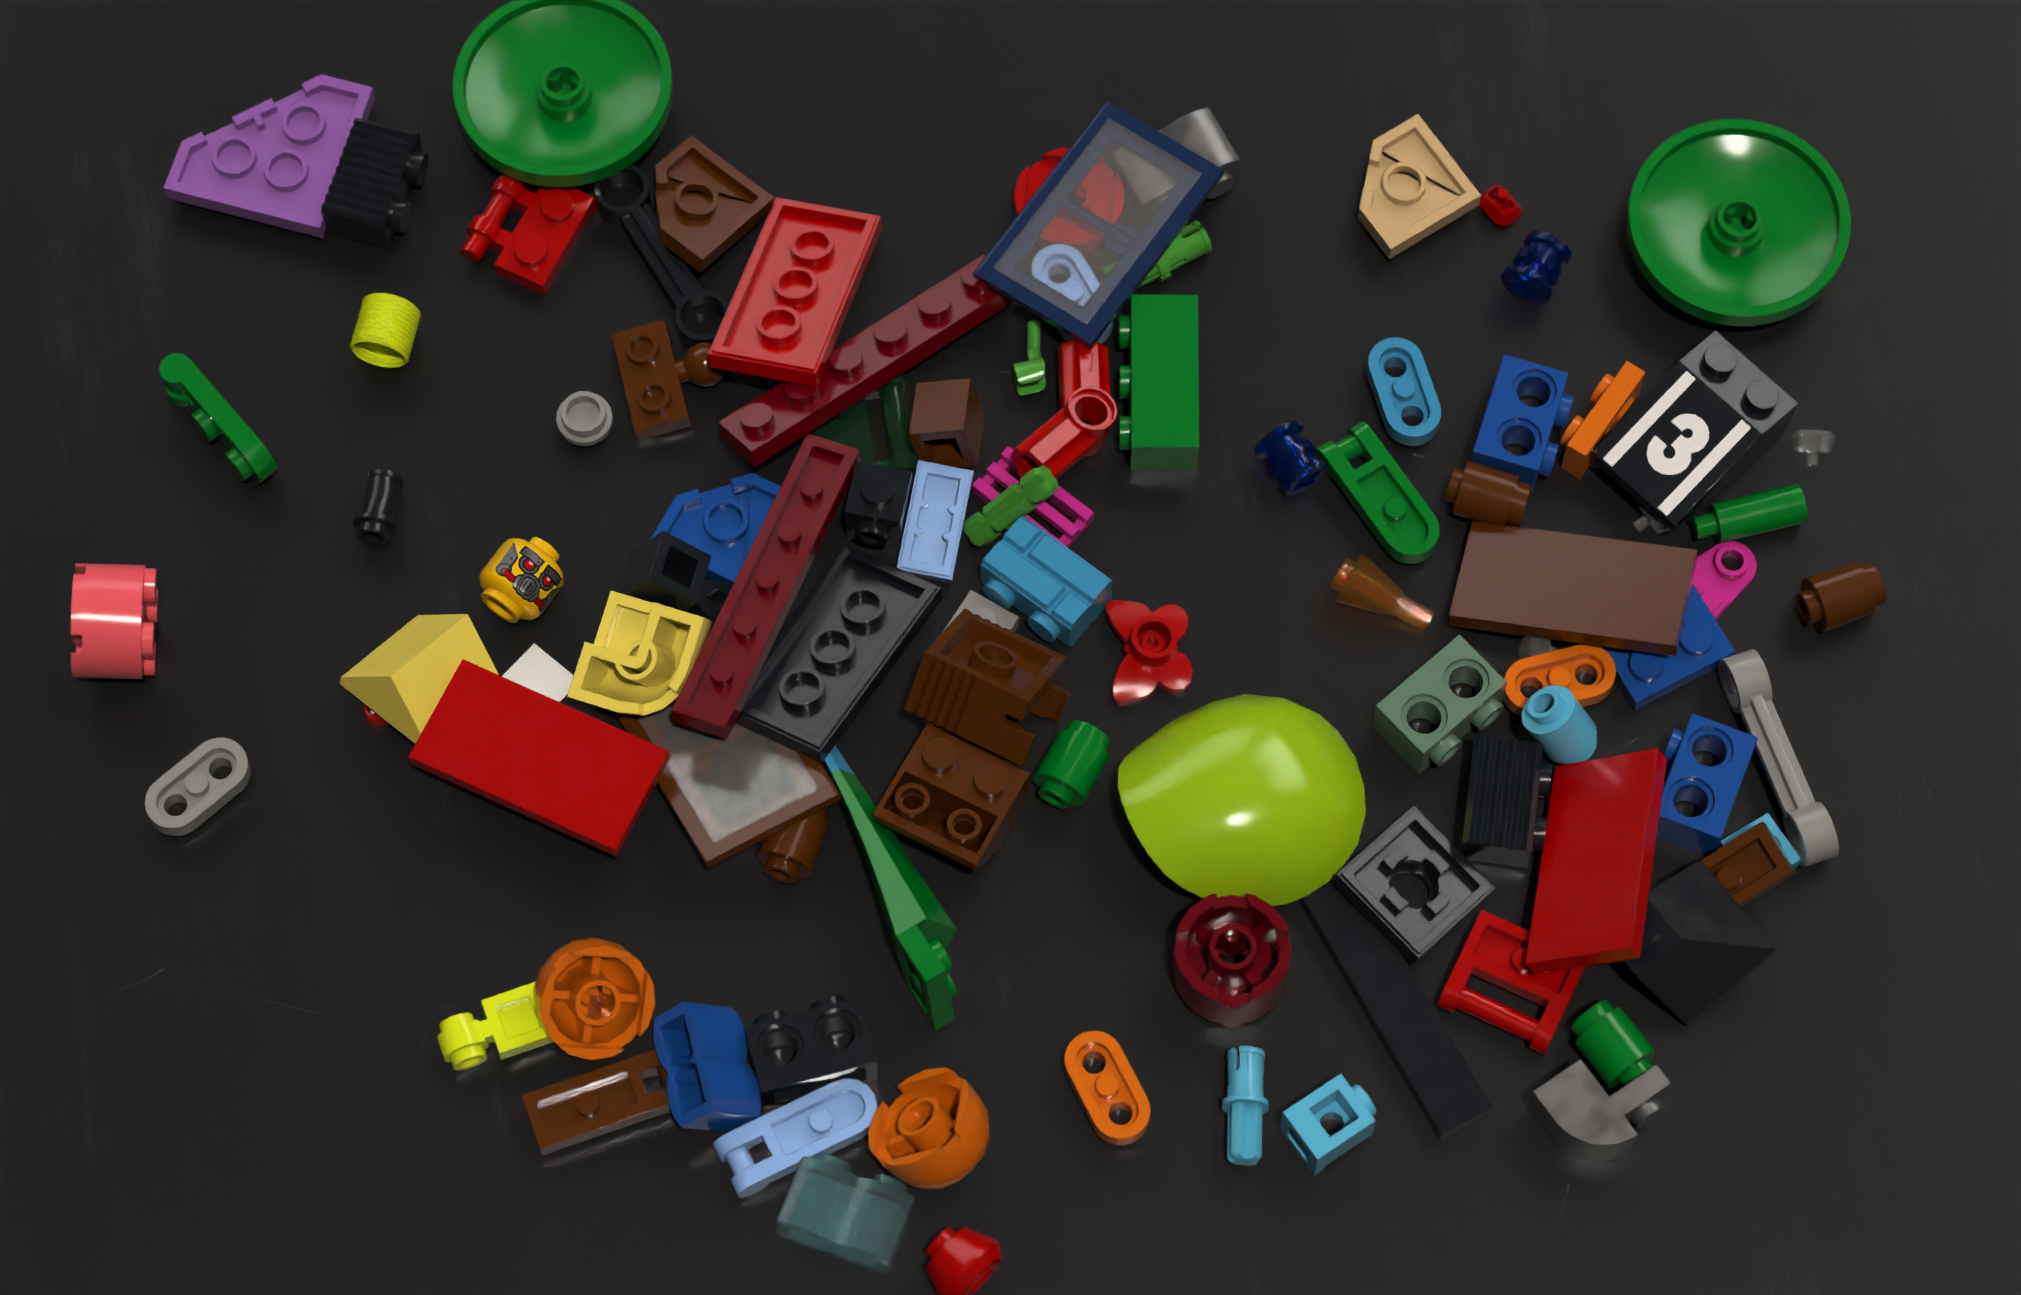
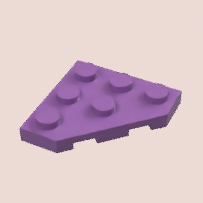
[163,74,375,238]

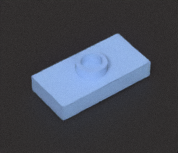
[897,460,974,583]

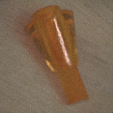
[1330,552,1434,632]

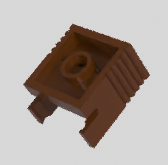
[904,608,1072,766]

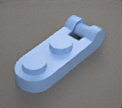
[712,1078,877,1198]

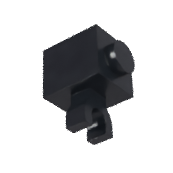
[619,531,732,630]

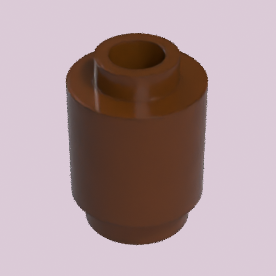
[1445,460,1532,527]
[1796,561,1886,632]
[756,802,829,883]

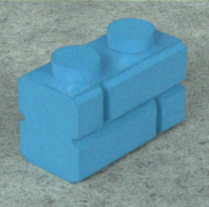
[980,516,1113,647]

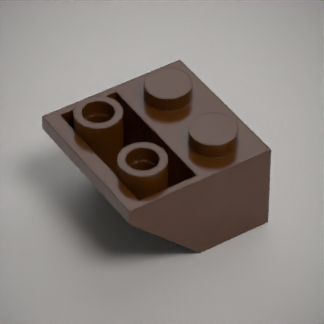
[872,723,1030,870]

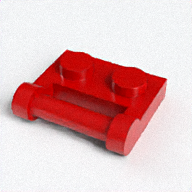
[1437,909,1586,1055]

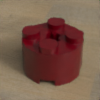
[1172,893,1292,1027]

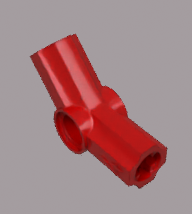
[1011,339,1117,479]

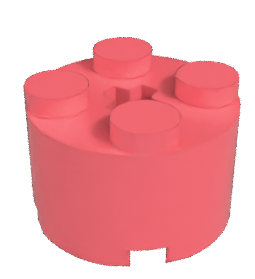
[71,563,159,679]

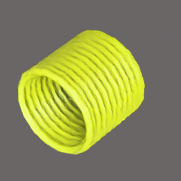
[349,293,421,368]

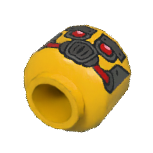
[479,537,564,623]

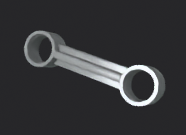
[1718,649,1839,867]

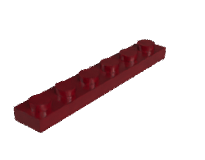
[718,255,1013,467]
[672,433,861,739]

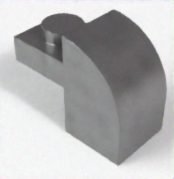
[1527,1059,1671,1162]

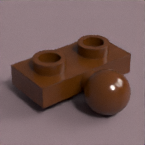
[611,319,727,441]

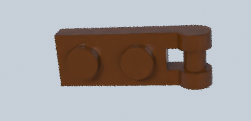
[521,1049,672,1155]

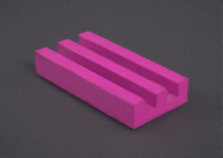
[972,446,1094,548]

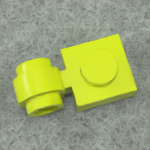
[437,982,554,1071]

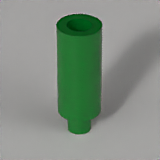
[1691,484,1808,544]

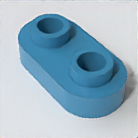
[1367,337,1441,446]

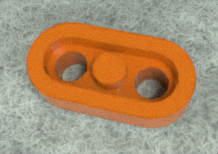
[1503,644,1616,717]
[1064,1031,1150,1145]

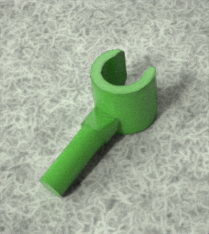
[1012,320,1046,396]

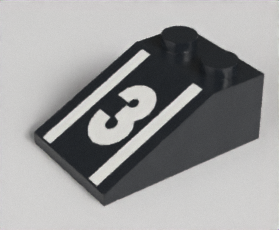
[1589,330,1799,531]

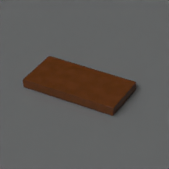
[1449,521,1697,656]

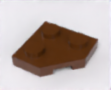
[653,135,774,273]

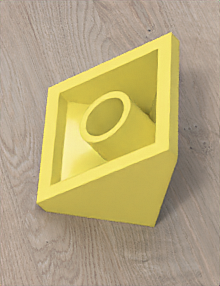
[340,614,499,744]

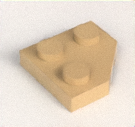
[1358,114,1481,259]

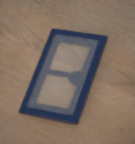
[972,101,1224,349]

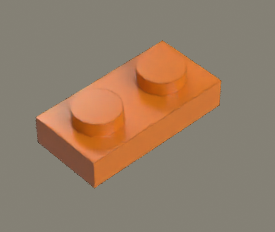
[1560,361,1646,479]

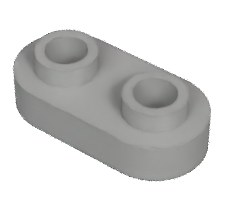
[145,737,251,836]

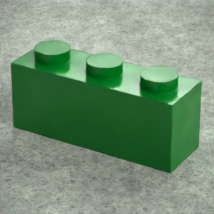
[1119,294,1199,471]

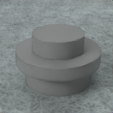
[556,391,613,446]

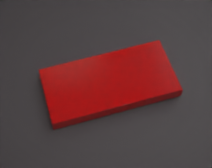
[708,197,882,387]
[408,659,670,857]
[1525,748,1667,974]

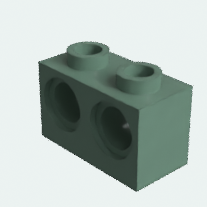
[1372,634,1507,774]

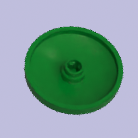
[453,0,673,187]
[1626,119,1851,326]

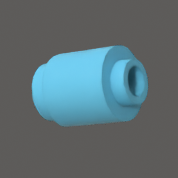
[1521,685,1597,765]

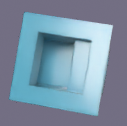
[1280,1074,1377,1176]

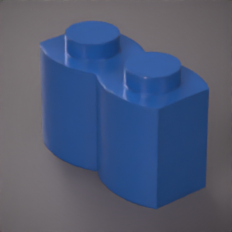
[653,1002,761,1132]

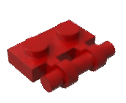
[461,175,597,296]

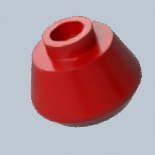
[925,1227,1003,1295]

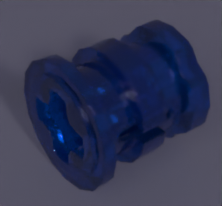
[1501,230,1572,305]
[1254,420,1328,496]

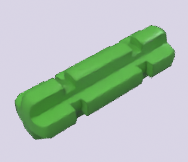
[963,466,1059,547]

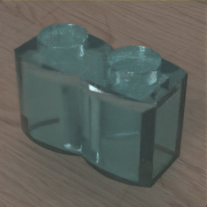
[777,1154,915,1274]

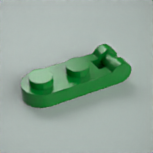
[159,353,278,483]
[1314,421,1440,564]

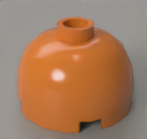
[533,937,655,1060]
[868,1067,990,1190]

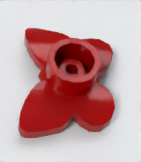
[1105,600,1193,706]

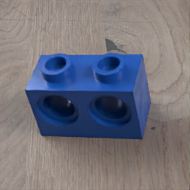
[1471,354,1574,493]
[1657,713,1758,856]

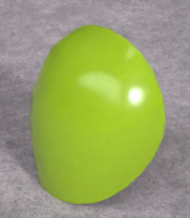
[1118,694,1366,906]

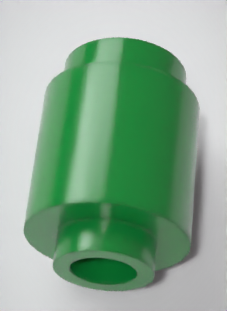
[1033,720,1111,809]
[1570,999,1656,1088]

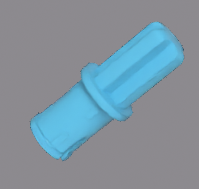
[1222,1046,1269,1166]

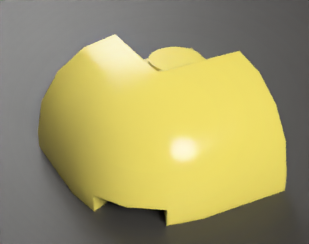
[567,590,713,716]

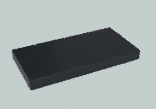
[735,544,942,763]

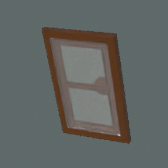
[613,703,842,868]

